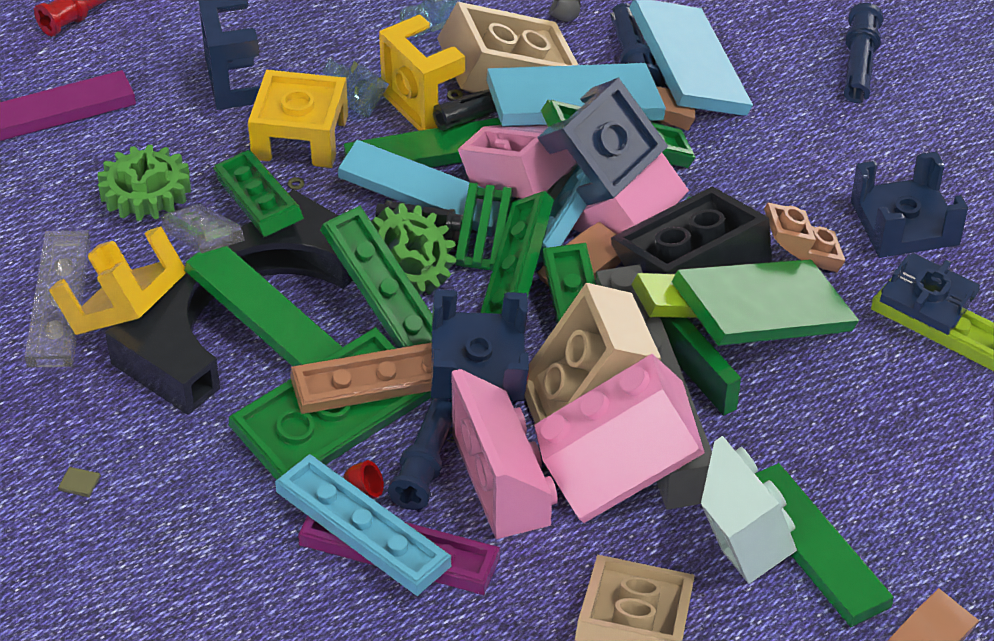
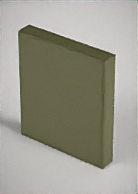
[58,467,101,498]

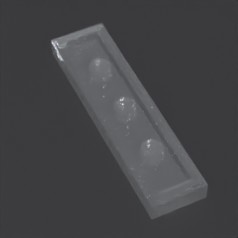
[161,204,245,253]
[25,230,91,368]

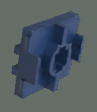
[880,252,980,335]

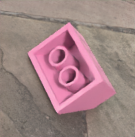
[534,354,705,523]
[452,369,558,539]

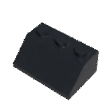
[611,186,772,274]

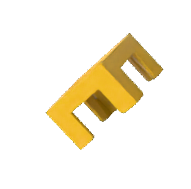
[379,14,465,131]
[248,70,348,168]
[49,226,187,335]

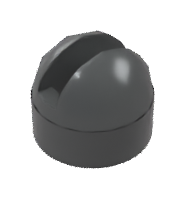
[549,0,581,22]

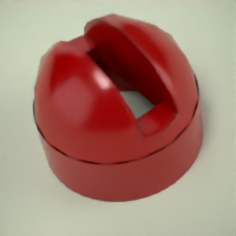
[343,460,384,499]

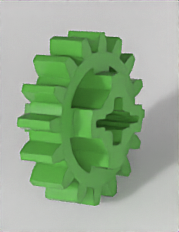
[97,145,191,221]
[371,203,456,296]

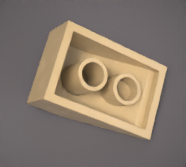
[437,1,578,93]
[525,283,661,424]
[574,554,695,641]

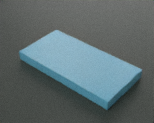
[629,0,753,116]
[486,63,666,127]

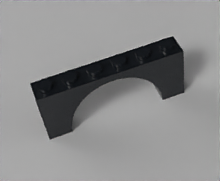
[105,189,353,415]

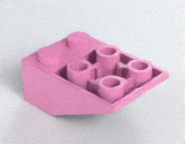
[458,125,577,199]

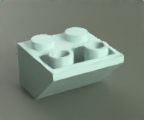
[701,436,797,584]

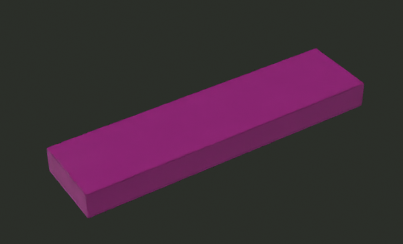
[0,70,136,141]
[298,516,500,595]

